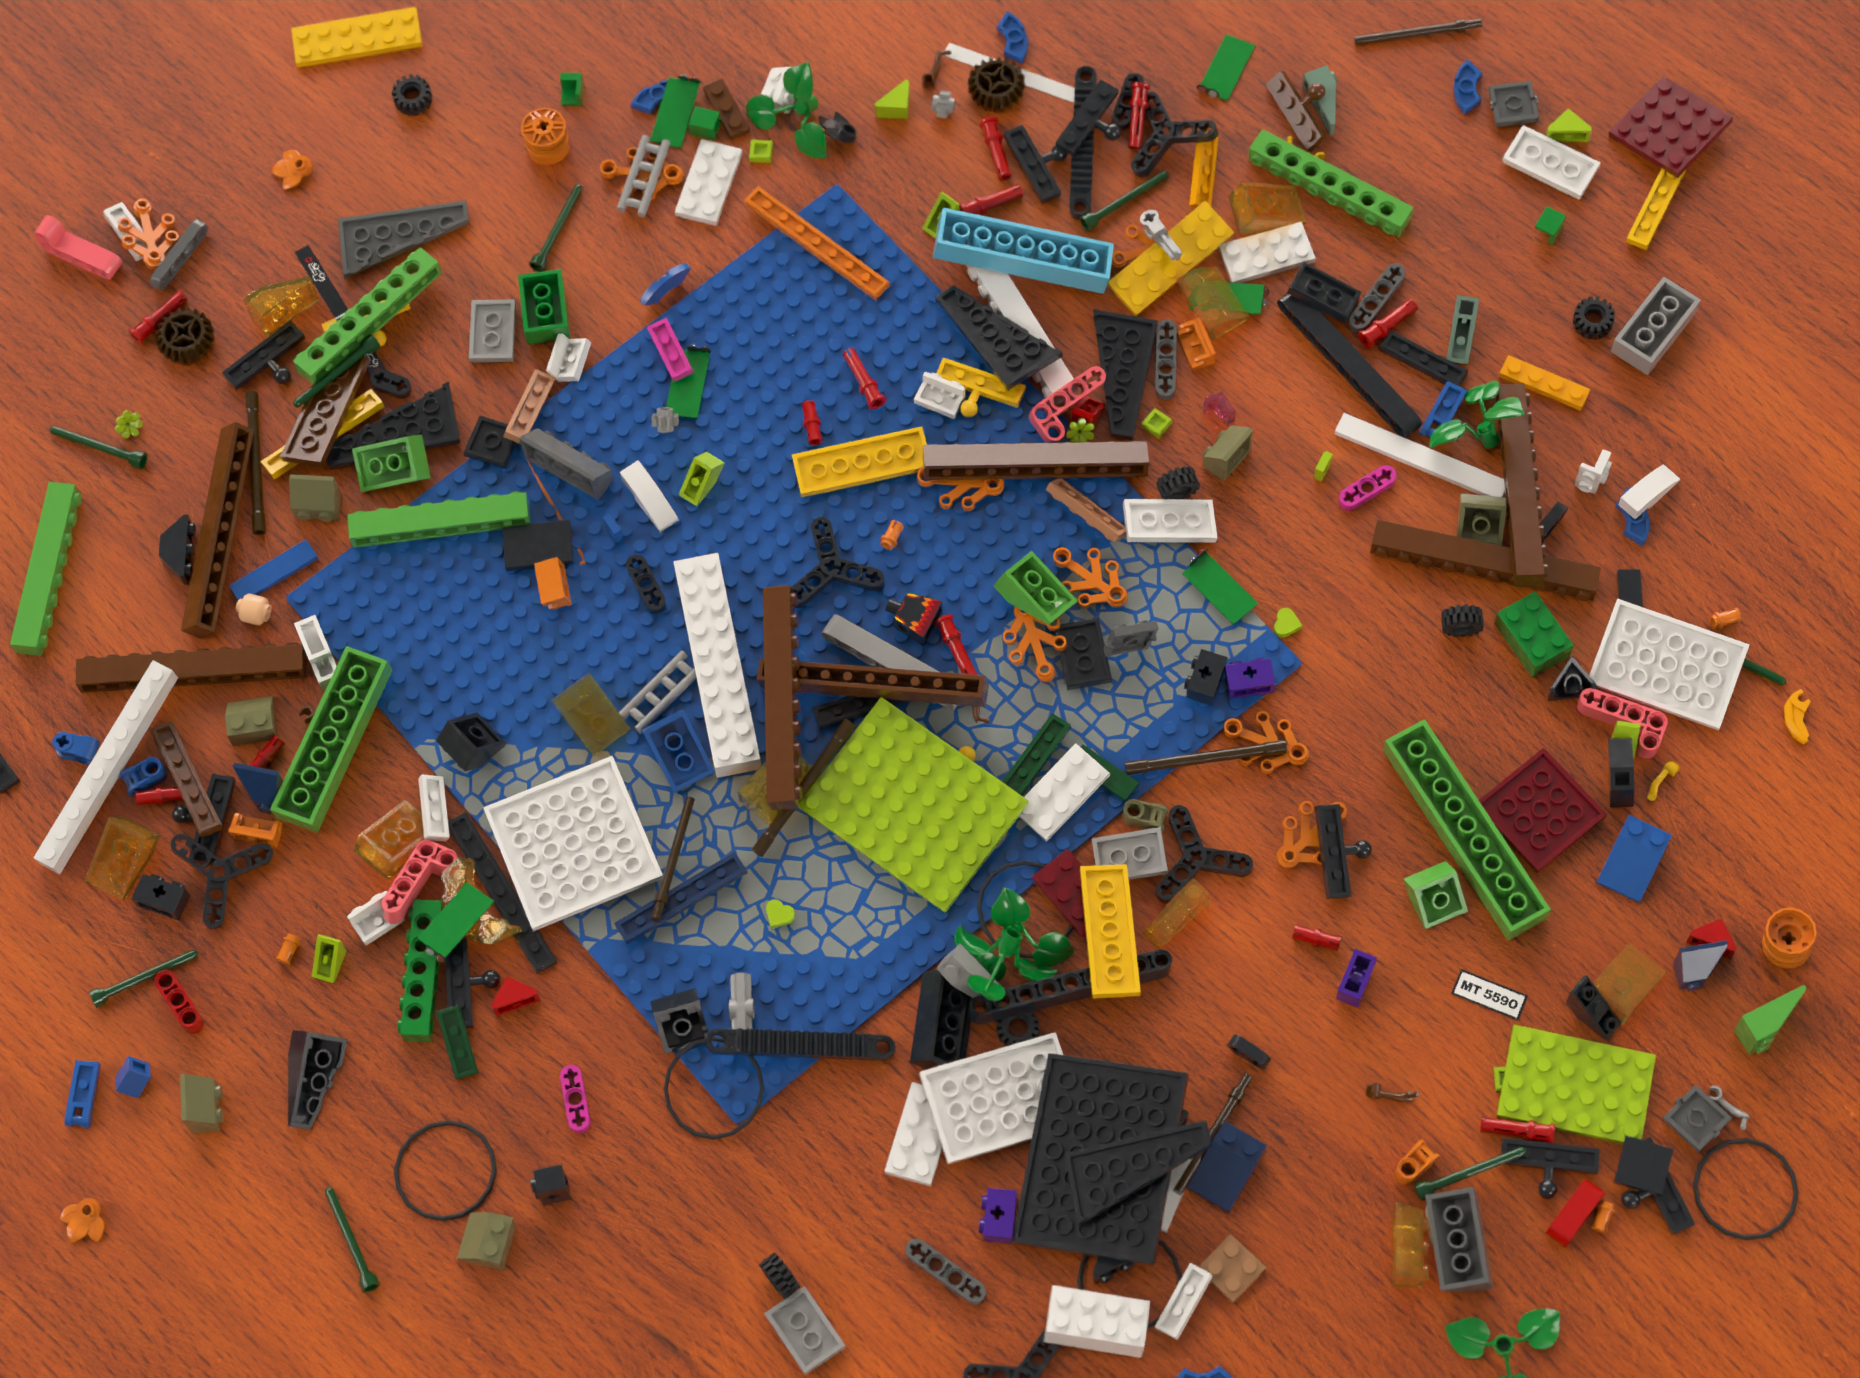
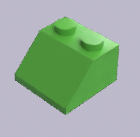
[1404,861,1468,929]

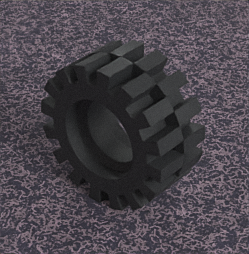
[392,74,432,116]
[1573,296,1615,339]
[1156,466,1200,499]
[1441,604,1484,637]
[997,1011,1039,1047]
[759,1252,801,1299]

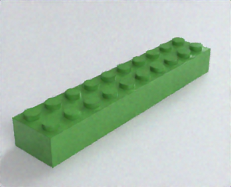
[1383,719,1551,941]

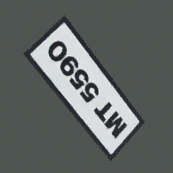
[1451,969,1528,1021]

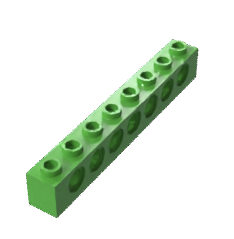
[1248,129,1414,237]
[293,247,442,385]

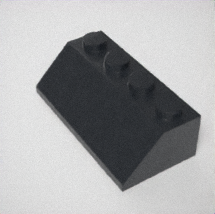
[910,970,973,1069]

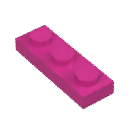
[647,318,694,382]

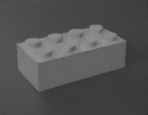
[1611,277,1701,375]

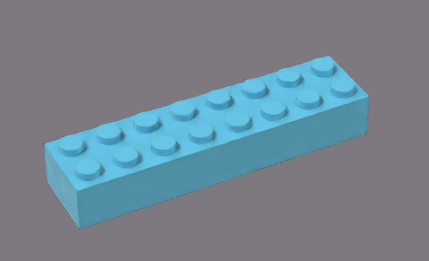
[933,208,1114,294]

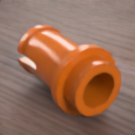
[880,520,904,550]
[1710,608,1741,630]
[276,934,301,965]
[1591,1201,1615,1234]

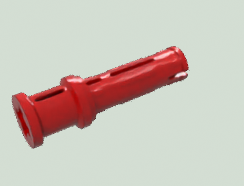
[1128,82,1150,150]
[979,116,1012,181]
[959,184,1024,216]
[128,290,188,345]
[1358,299,1418,349]
[842,348,886,410]
[934,614,978,675]
[1480,1116,1555,1143]

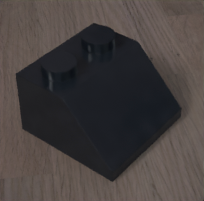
[436,713,506,772]
[650,988,709,1054]

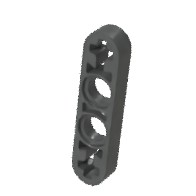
[150,219,208,291]
[1349,263,1405,334]
[1155,319,1177,401]
[905,1239,986,1305]

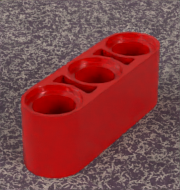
[154,970,204,1034]
[1545,1178,1606,1248]

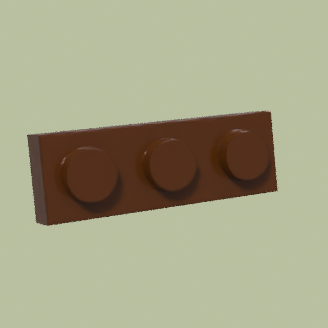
[703,78,750,140]

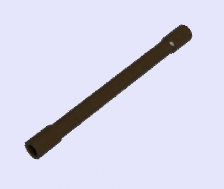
[245,391,266,535]
[751,719,856,857]
[1125,740,1287,775]

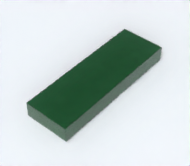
[1081,744,1139,802]
[436,1005,479,1080]

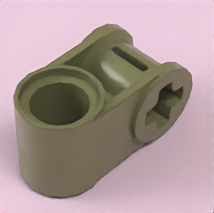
[1122,799,1169,832]

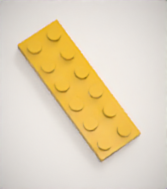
[291,7,423,68]
[1107,200,1234,317]
[792,426,927,498]
[1080,864,1141,998]

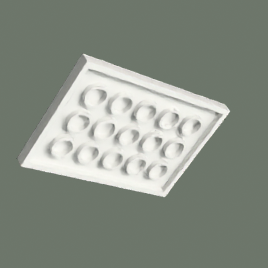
[1589,599,1750,731]
[919,1032,1063,1164]

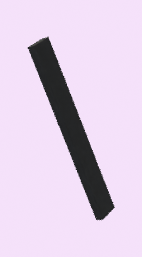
[448,812,557,974]

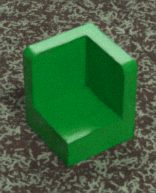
[560,72,584,106]
[689,107,721,141]
[1535,206,1566,245]

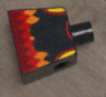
[885,593,943,646]

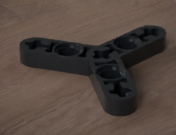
[1131,91,1219,178]
[791,517,885,608]
[1156,805,1253,904]
[170,834,273,929]
[963,1329,1061,1378]

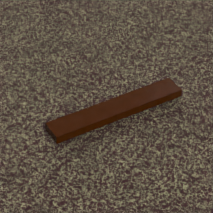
[150,721,223,838]

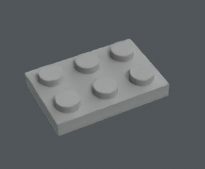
[469,300,516,363]
[1092,827,1168,880]
[764,1286,846,1375]

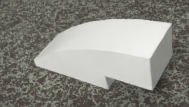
[620,460,679,532]
[1618,464,1680,519]
[294,615,337,691]

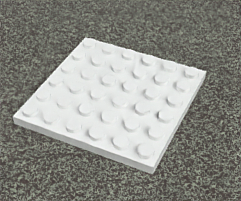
[483,756,663,931]

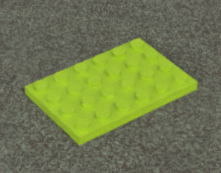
[1496,1025,1656,1144]

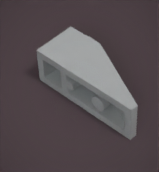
[936,944,1001,1004]

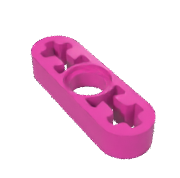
[1339,465,1396,511]
[560,1065,591,1134]

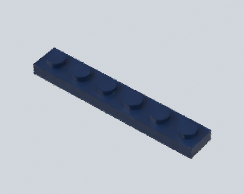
[614,852,747,944]

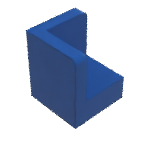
[116,1056,151,1098]

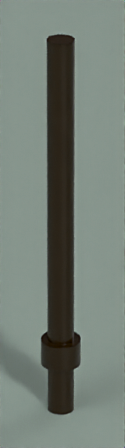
[1354,19,1482,45]
[651,796,695,922]
[1173,1073,1252,1195]

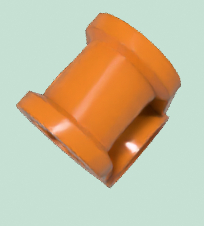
[1395,1139,1440,1186]

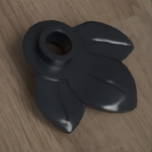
[818,111,857,143]

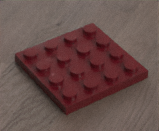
[1609,76,1733,178]
[1479,748,1607,873]

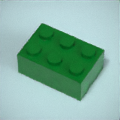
[518,269,571,345]
[1494,591,1574,677]

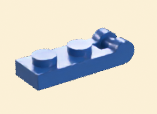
[1419,381,1467,437]
[64,1060,101,1128]

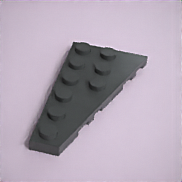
[338,200,470,279]

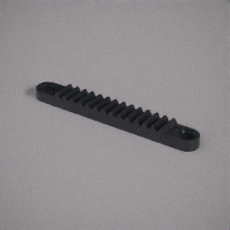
[1069,65,1097,220]
[705,1028,896,1061]

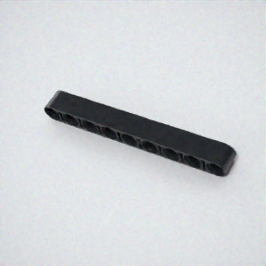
[1277,293,1422,438]
[969,949,1172,1025]

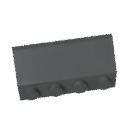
[520,428,614,500]
[1425,1187,1494,1292]

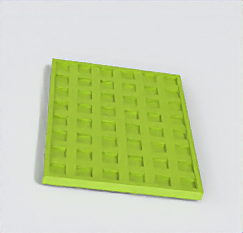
[799,697,1029,914]

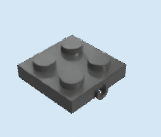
[1488,81,1539,127]
[1103,620,1159,657]
[1662,1085,1732,1153]

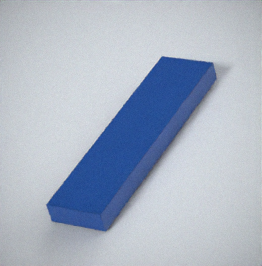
[229,539,319,600]

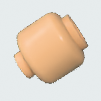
[236,594,272,626]

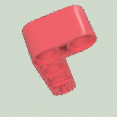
[34,215,123,280]
[1029,366,1106,443]
[1577,688,1668,759]
[382,840,459,924]

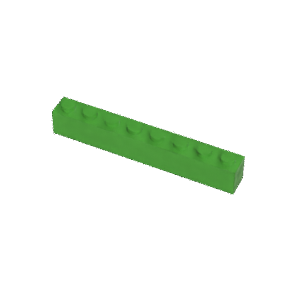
[10,482,82,656]
[348,491,531,548]

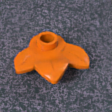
[271,150,312,190]
[60,1198,105,1243]

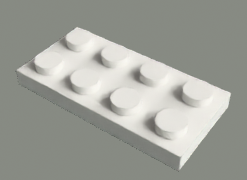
[1502,125,1600,200]
[675,139,743,226]
[1218,222,1315,283]
[1123,499,1217,542]
[1019,743,1110,842]
[885,1082,942,1187]

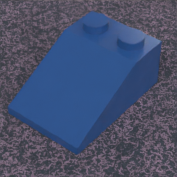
[642,709,715,793]
[1596,815,1672,903]

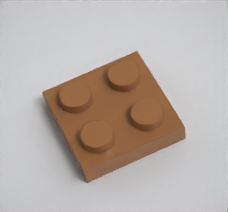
[1199,1234,1266,1304]

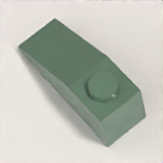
[1302,65,1337,136]
[1446,295,1479,364]

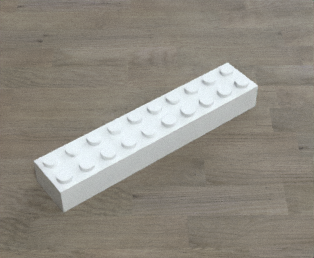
[673,553,762,778]

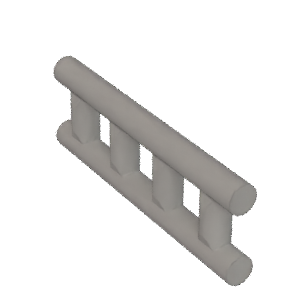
[617,135,670,217]
[618,650,697,734]

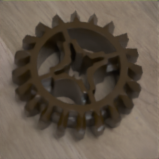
[968,56,1025,112]
[155,307,215,365]

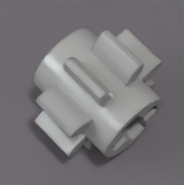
[931,90,956,118]
[652,407,679,433]

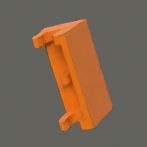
[1177,317,1216,371]
[534,557,572,610]
[228,812,284,848]

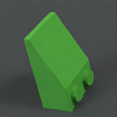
[352,435,431,492]
[993,551,1078,625]
[1734,985,1806,1055]

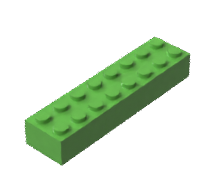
[270,646,393,833]

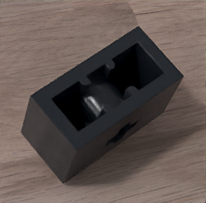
[1184,649,1227,706]
[131,874,190,921]
[530,1164,572,1206]

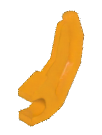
[1783,689,1811,744]

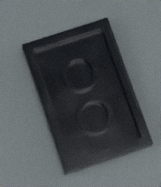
[1287,262,1361,323]
[503,520,574,571]
[1054,617,1112,691]

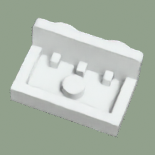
[762,67,795,114]
[546,333,591,382]
[914,372,965,419]
[1575,449,1612,494]
[347,891,405,946]

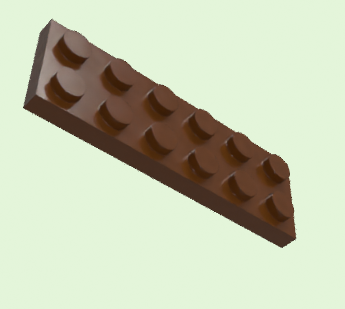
[280,356,370,467]

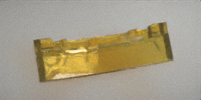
[441,857,522,944]

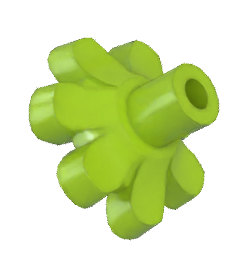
[115,410,143,439]
[1066,418,1094,443]

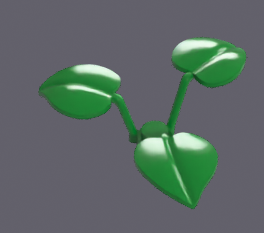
[746,62,827,158]
[1430,380,1524,450]
[975,887,1074,982]
[954,925,1058,1001]
[1445,1309,1560,1378]

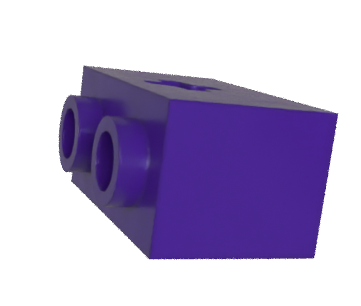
[1224,658,1275,699]
[1336,949,1377,1008]
[979,1188,1017,1244]

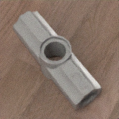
[729,973,754,1030]

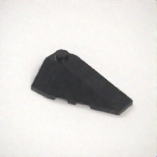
[288,1030,347,1130]

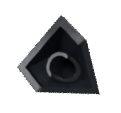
[1547,656,1597,701]

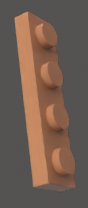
[503,369,556,444]
[1046,478,1126,542]

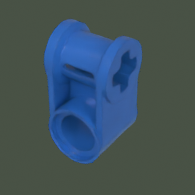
[52,732,100,765]
[119,757,167,796]

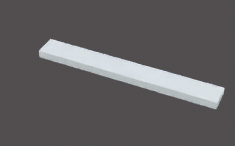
[1334,413,1505,497]

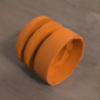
[521,107,570,165]
[1761,908,1817,969]

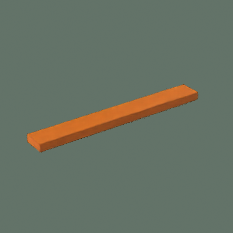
[744,186,890,301]

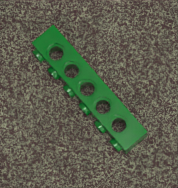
[397,900,444,1042]

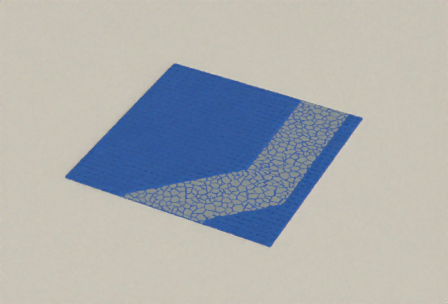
[286,185,1301,1125]

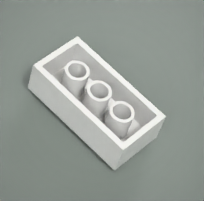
[1044,1285,1150,1358]

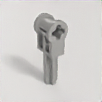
[1140,210,1182,261]

